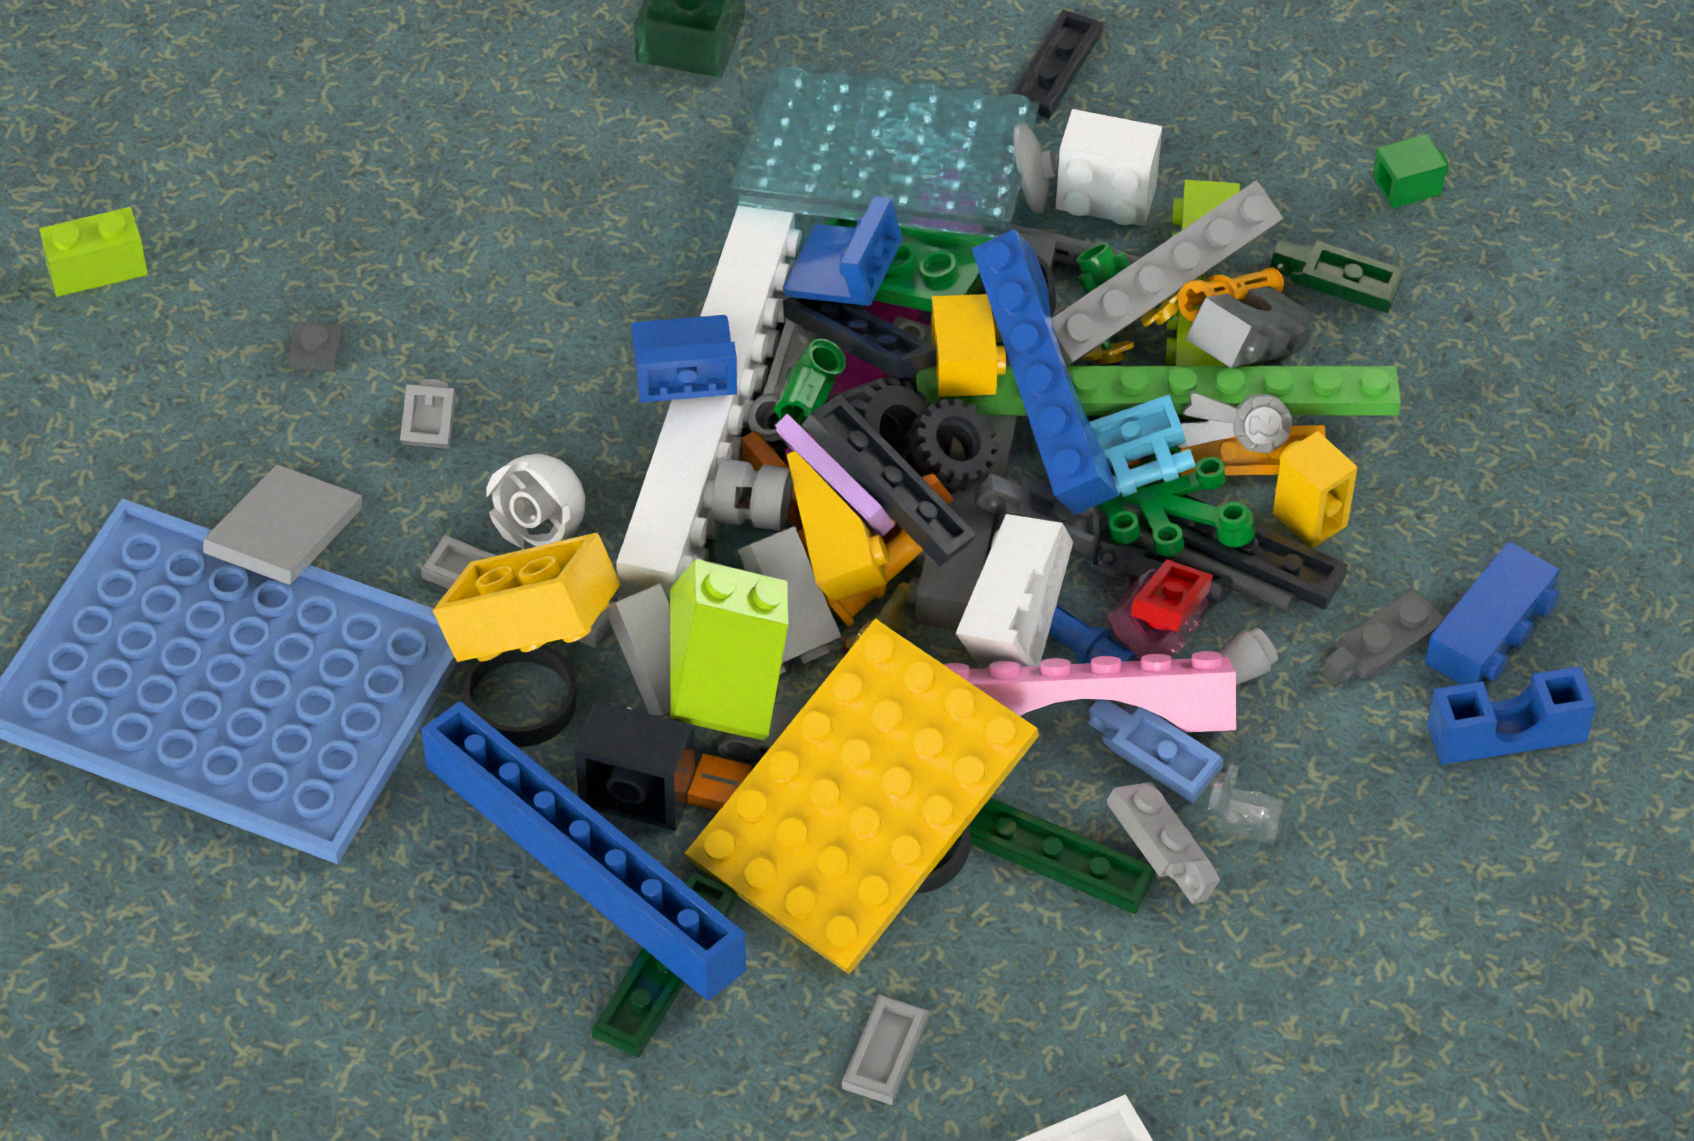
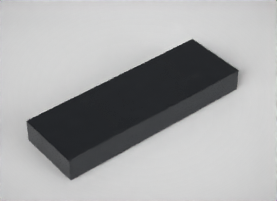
[1008,10,1103,119]

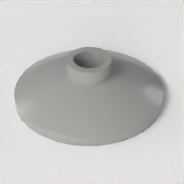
[1014,123,1058,214]

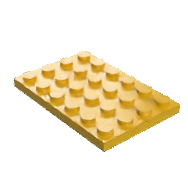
[685,619,1039,974]

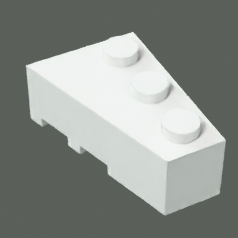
[956,514,1073,668]

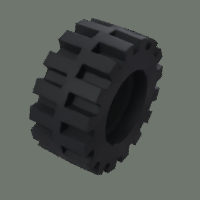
[903,398,998,494]

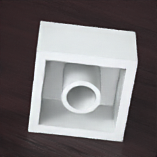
[1055,109,1162,227]

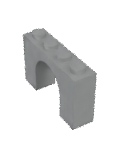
[605,526,841,717]

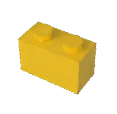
[931,294,1006,397]
[1273,431,1358,549]

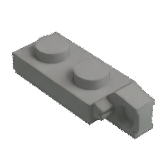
[1107,782,1221,904]

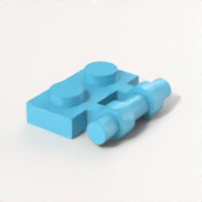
[1089,395,1196,497]

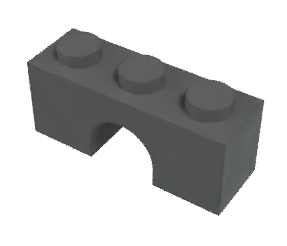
[1186,286,1315,368]

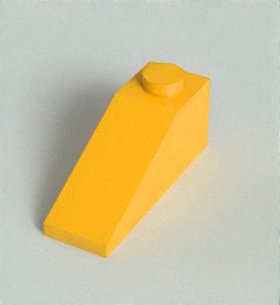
[787,451,889,602]

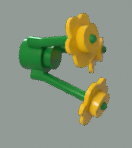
[1076,242,1180,365]

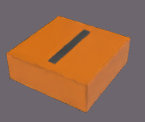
[687,753,752,811]

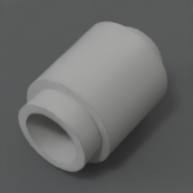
[748,393,787,447]

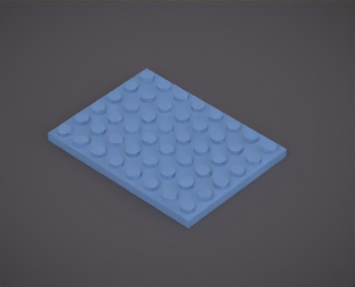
[0,498,458,864]

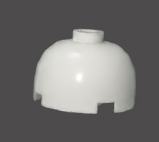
[487,454,585,550]

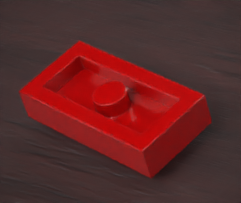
[1131,559,1213,632]

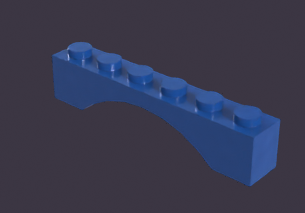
[972,229,1119,515]

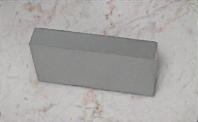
[842,995,929,1105]

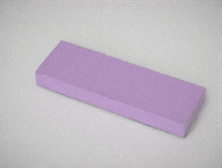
[775,414,895,536]

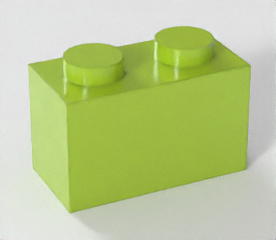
[39,207,148,297]

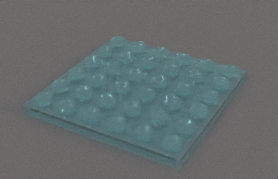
[728,67,1040,238]

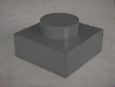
[288,322,343,371]

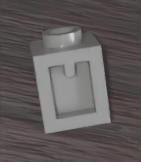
[400,379,459,449]

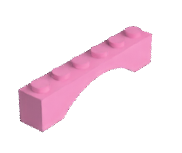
[944,651,1236,732]

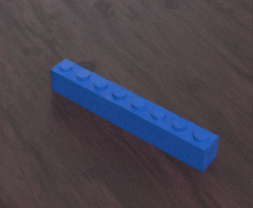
[421,701,746,1001]

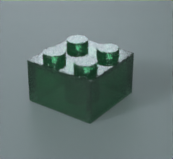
[634,0,745,78]

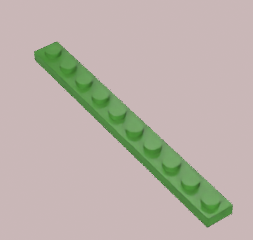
[916,366,1401,416]

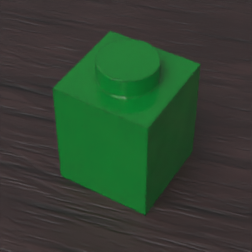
[1373,134,1448,209]

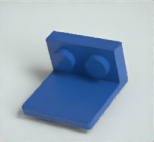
[783,196,903,306]
[631,315,737,403]

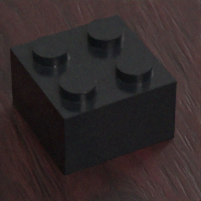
[575,701,695,831]

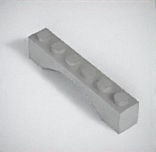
[1052,180,1284,366]

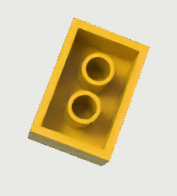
[432,532,621,662]

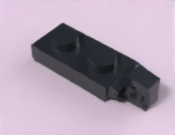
[1092,538,1233,607]

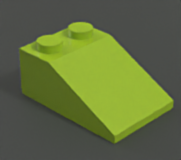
[670,559,789,741]

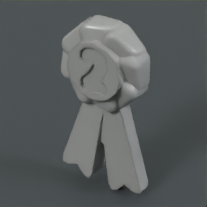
[1177,391,1292,453]

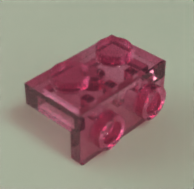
[1107,568,1210,661]

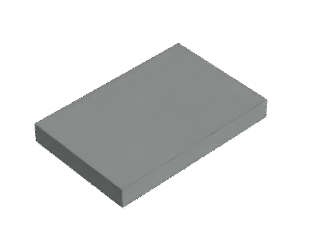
[203,465,362,585]

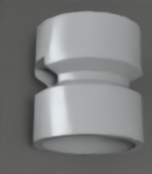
[712,458,793,531]

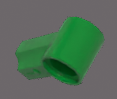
[774,338,847,432]

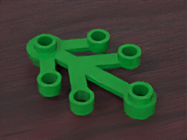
[1096,447,1256,556]

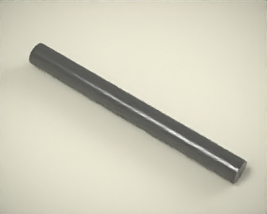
[1110,526,1295,612]

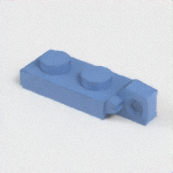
[1088,699,1224,804]

